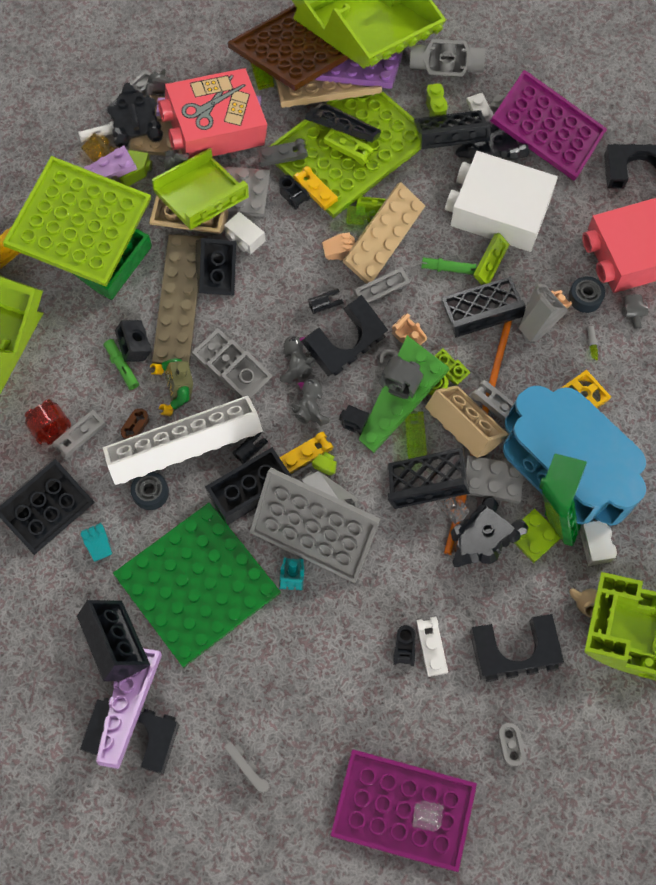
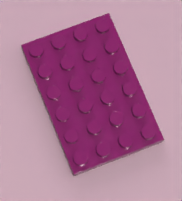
[490,70,607,181]
[330,749,477,873]

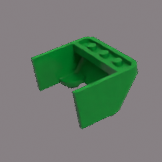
[540,453,587,547]

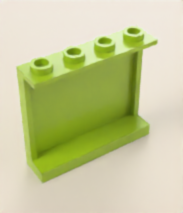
[152,148,249,230]

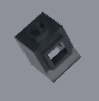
[339,405,369,436]

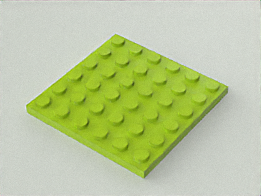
[3,156,151,287]

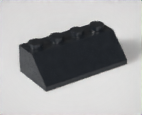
[77,600,150,682]

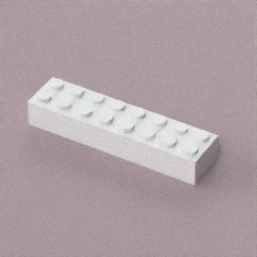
[103,396,263,485]

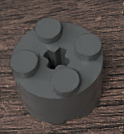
[378,355,423,399]

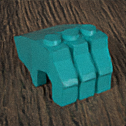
[80,523,113,562]
[279,557,304,591]

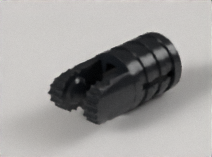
[308,288,344,314]
[232,432,268,464]

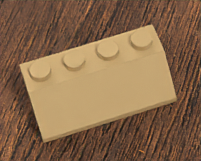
[149,195,228,234]
[425,386,509,458]

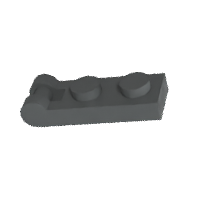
[257,139,308,167]

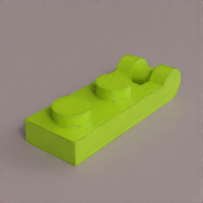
[324,129,374,165]

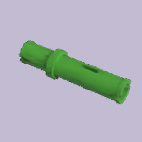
[421,257,477,275]
[103,339,140,390]

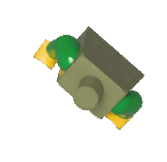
[150,358,193,416]

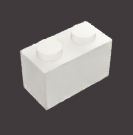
[224,212,266,254]
[579,521,617,566]

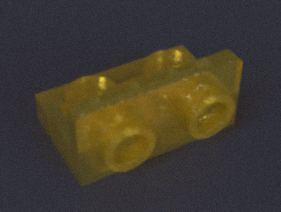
[81,133,116,162]

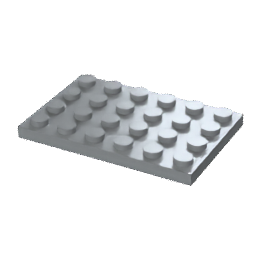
[249,468,381,584]

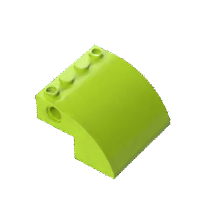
[584,572,656,680]

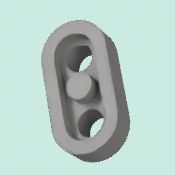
[498,723,525,767]

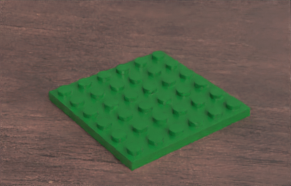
[113,502,281,668]

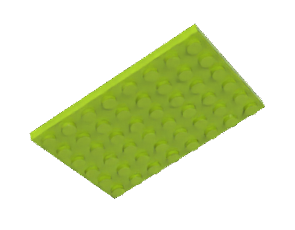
[268,91,421,218]

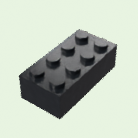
[205,447,293,525]

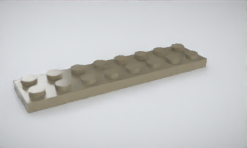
[152,235,204,366]

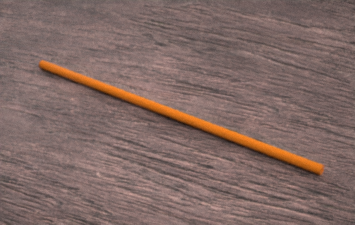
[444,320,513,555]

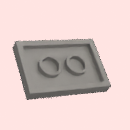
[466,455,523,504]

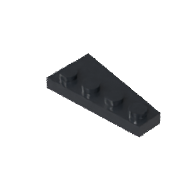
[305,102,381,142]

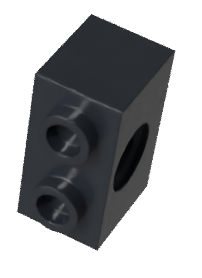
[115,320,152,362]

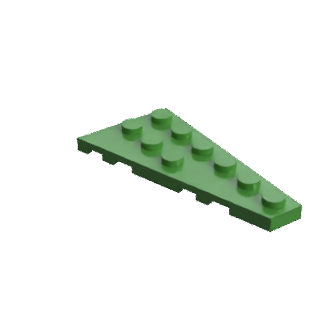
[359,335,450,453]

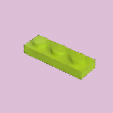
[473,233,510,285]

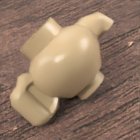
[569,589,597,617]

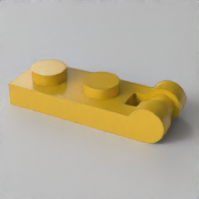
[293,166,338,211]
[279,432,334,474]

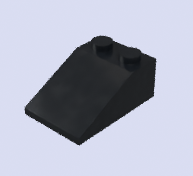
[195,238,236,296]

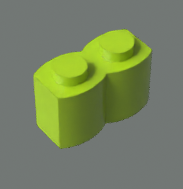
[426,83,448,123]

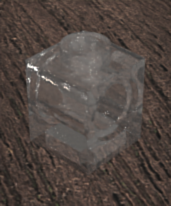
[435,496,470,524]
[413,801,444,832]

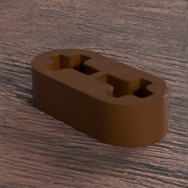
[121,408,149,440]

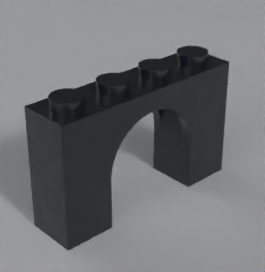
[604,144,656,189]
[301,295,388,376]
[470,614,564,682]
[80,698,180,775]

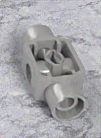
[410,39,485,77]

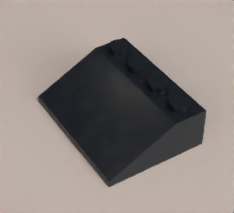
[0,459,95,555]

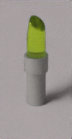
[587,326,598,360]

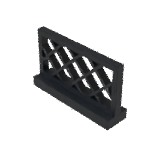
[414,110,491,150]
[442,276,525,338]
[388,447,470,509]

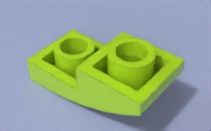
[435,348,471,385]

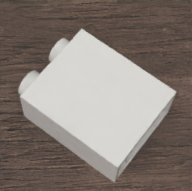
[445,151,558,252]

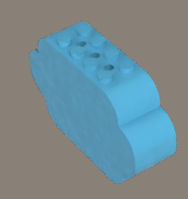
[503,386,646,526]

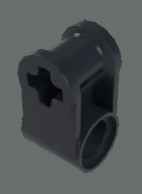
[279,175,310,210]
[393,625,415,667]

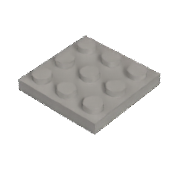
[222,166,271,217]

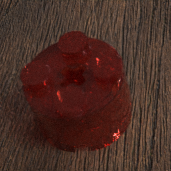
[25,399,71,445]

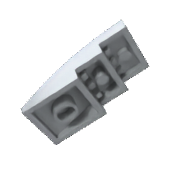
[191,328,273,399]

